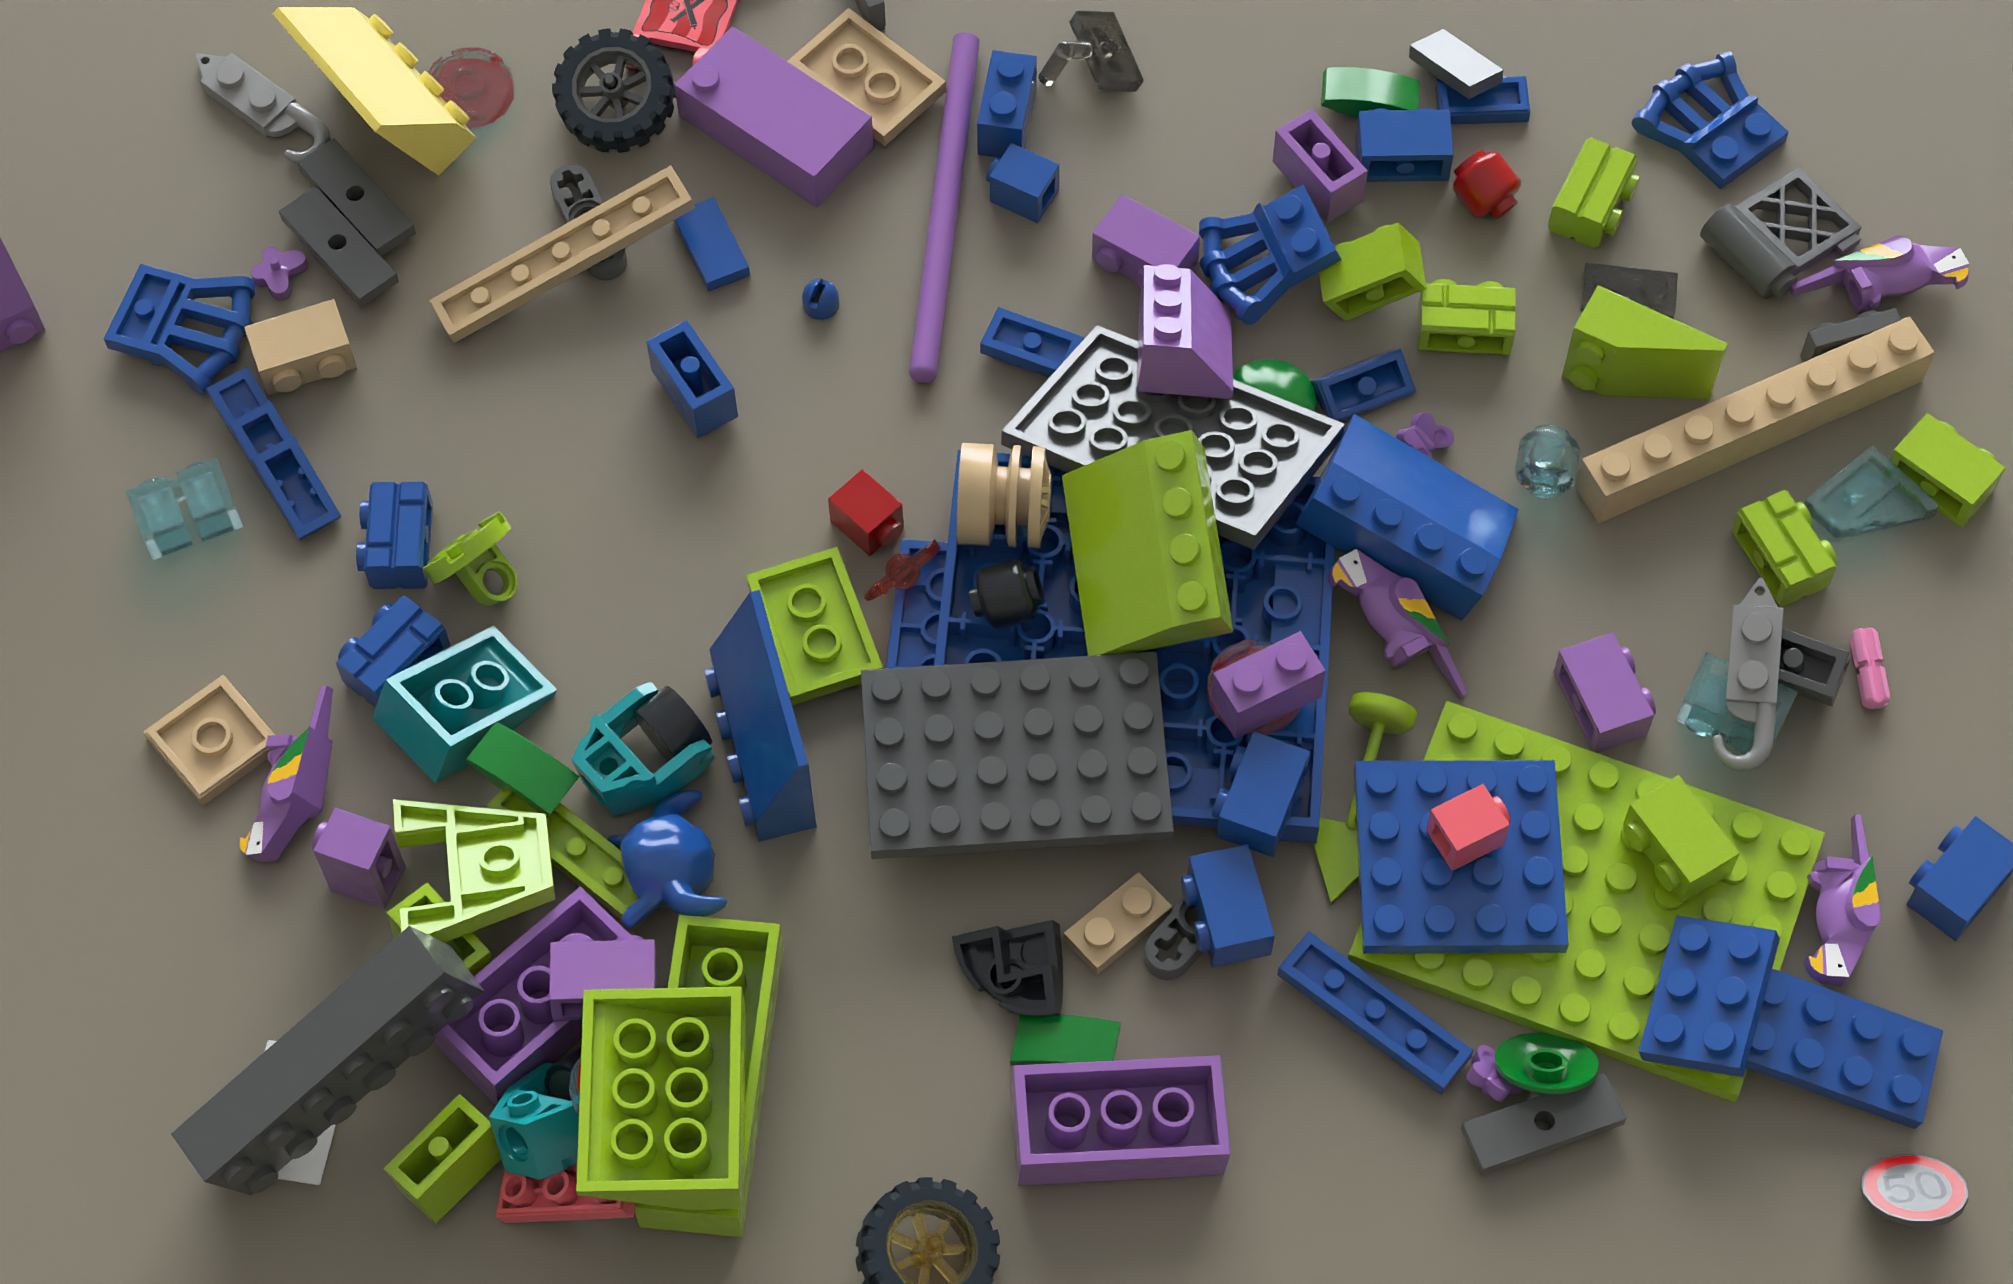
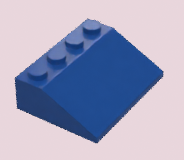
[1295,414,1519,621]
[704,590,817,842]

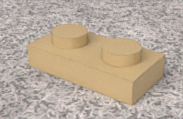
[1064,872,1172,975]

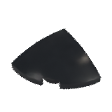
[952,920,1063,1017]

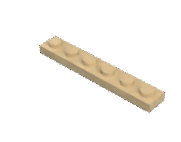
[429,165,696,343]

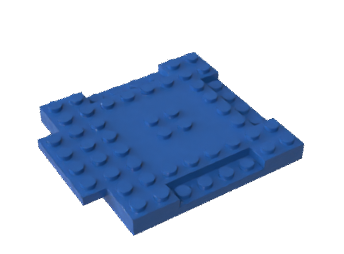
[886,450,1335,844]

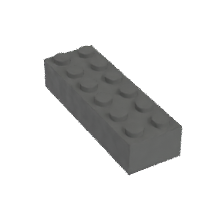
[171,926,485,1195]

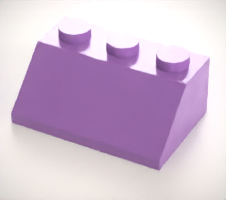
[1138,264,1233,399]

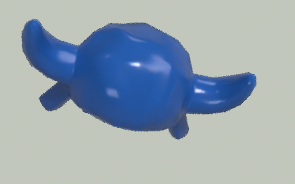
[607,790,727,928]

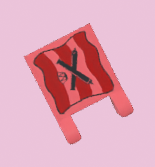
[626,0,739,70]

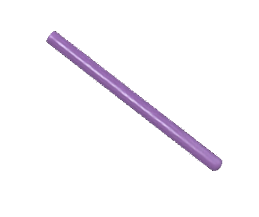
[909,32,980,383]

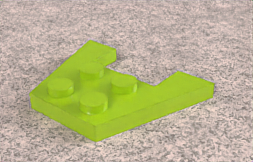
[393,799,555,943]

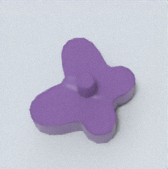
[251,247,308,301]
[1396,412,1454,459]
[1466,1045,1524,1102]

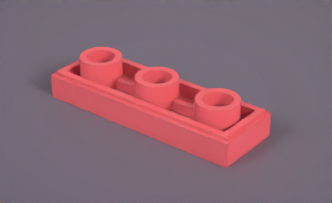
[495,1164,636,1223]

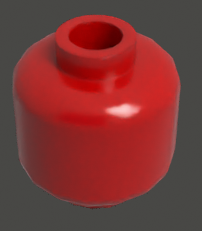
[1453,149,1521,219]

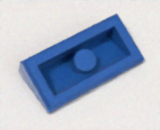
[1310,348,1416,422]

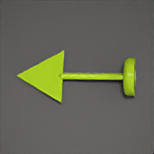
[1313,692,1418,904]

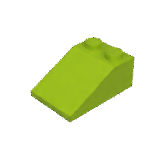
[1562,285,1728,400]

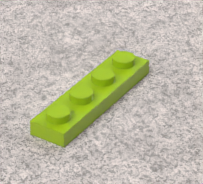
[486,788,647,931]

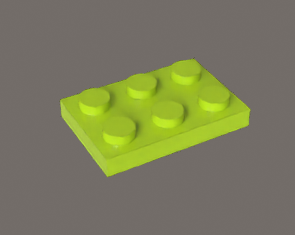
[746,547,883,705]

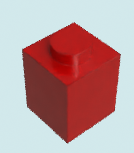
[828,469,904,556]

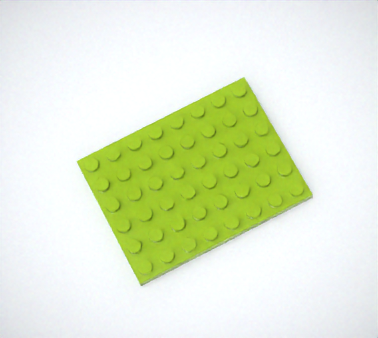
[1348,700,1825,1103]

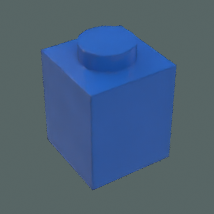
[986,143,1060,223]

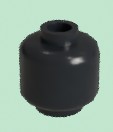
[969,559,1045,629]

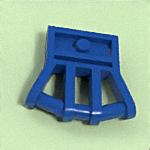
[1631,51,1789,189]
[1199,184,1342,325]
[104,264,255,395]

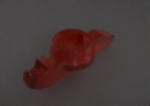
[864,539,941,601]

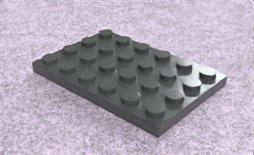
[1001,325,1345,550]
[861,652,1174,859]

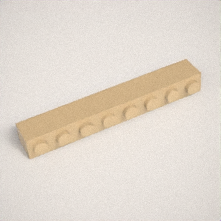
[1575,316,1935,524]

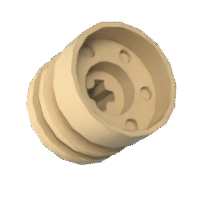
[957,443,1051,549]

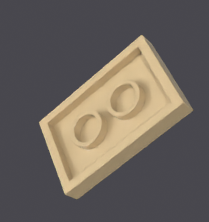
[787,8,946,146]

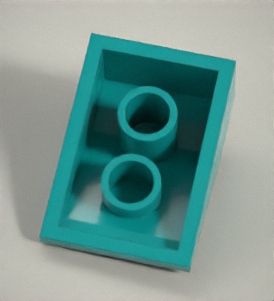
[372,625,557,784]

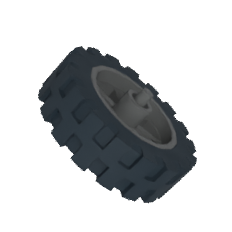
[552,28,676,153]

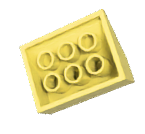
[272,7,476,176]

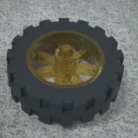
[856,1177,1000,1284]

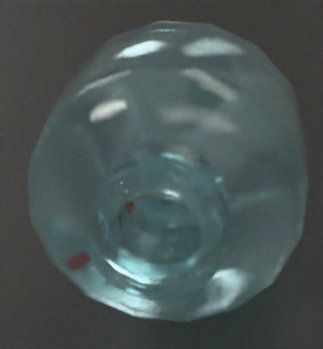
[1515,425,1580,498]

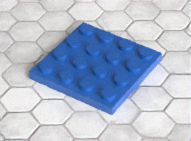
[1354,760,1569,954]

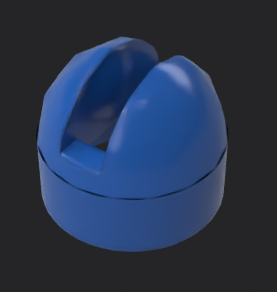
[802,278,840,320]

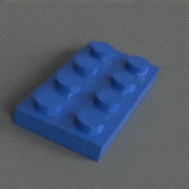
[1746,969,1943,1129]

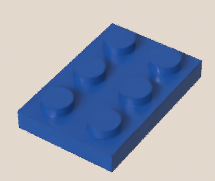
[1639,916,1780,1077]

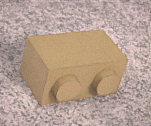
[244,299,357,396]

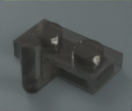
[1038,10,1144,92]
[1580,263,1678,319]

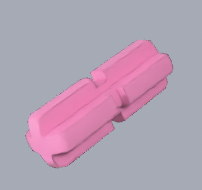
[1850,627,1891,709]

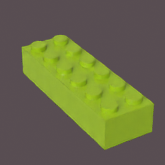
[635,915,784,1237]

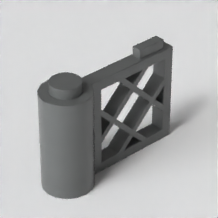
[1700,167,1862,299]

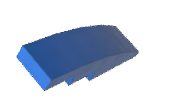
[206,366,341,541]

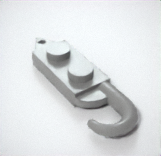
[195,53,330,162]
[1713,577,1784,771]

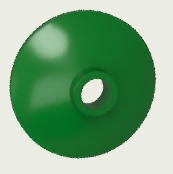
[1495,1032,1599,1094]

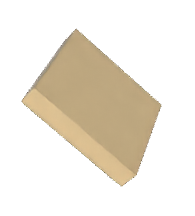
[143,675,275,806]

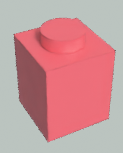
[1426,784,1511,871]

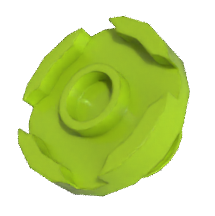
[422,512,518,606]

